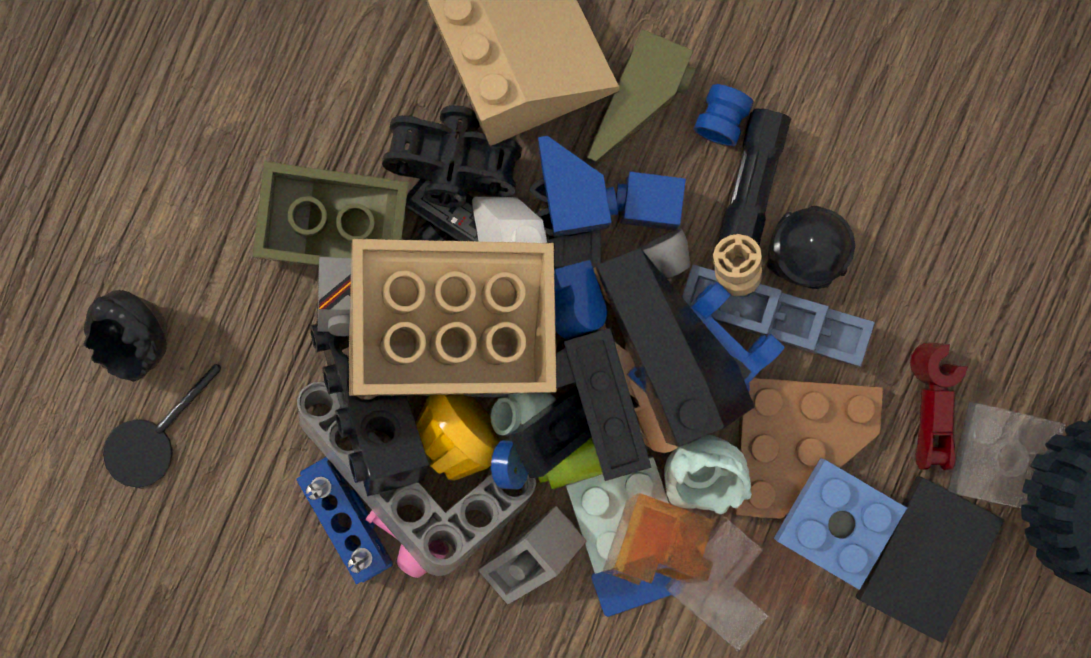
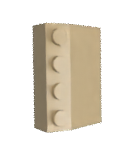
[426,0,619,146]
[349,239,556,396]

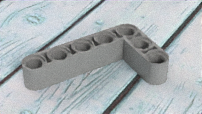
[297,382,536,576]

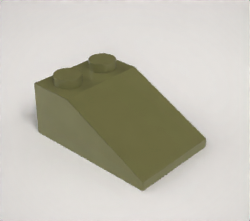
[252,161,408,267]

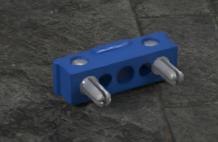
[296,457,393,585]

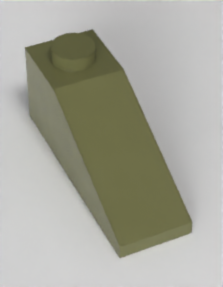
[586,29,696,169]

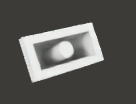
[472,197,547,243]

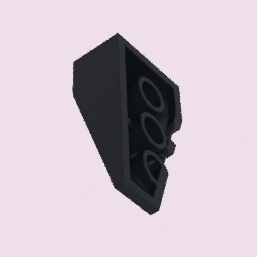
[595,248,755,447]

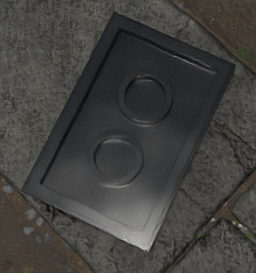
[855,476,1004,643]

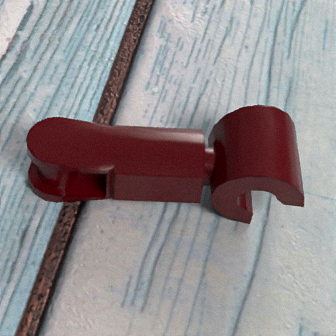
[910,342,968,470]

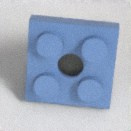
[774,458,907,590]

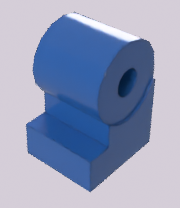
[554,260,607,340]

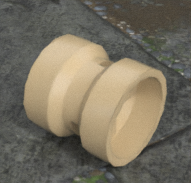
[713,234,762,296]

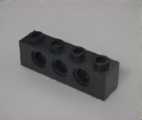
[310,305,429,497]

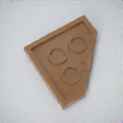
[733,378,883,519]

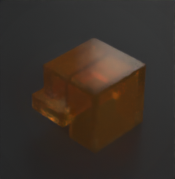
[602,493,714,585]

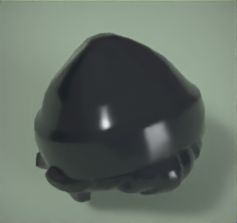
[767,206,856,289]
[84,290,167,382]

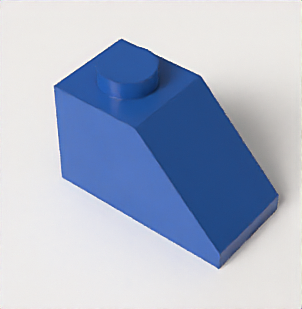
[538,136,618,237]

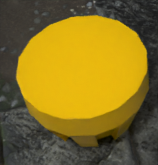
[415,394,500,481]

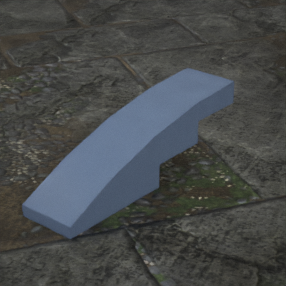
[682,265,875,368]

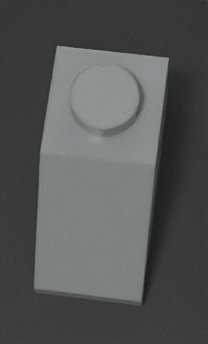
[478,506,587,604]

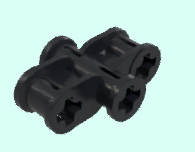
[382,105,522,208]

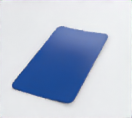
[591,550,681,617]

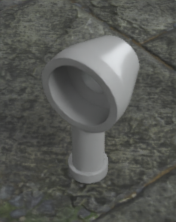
[641,228,691,279]

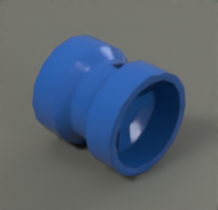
[693,84,754,146]

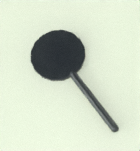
[103,364,221,488]

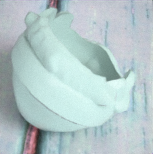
[664,435,752,514]

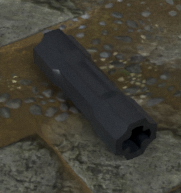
[717,108,791,245]

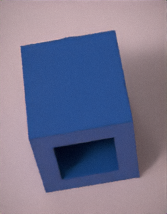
[616,172,686,230]

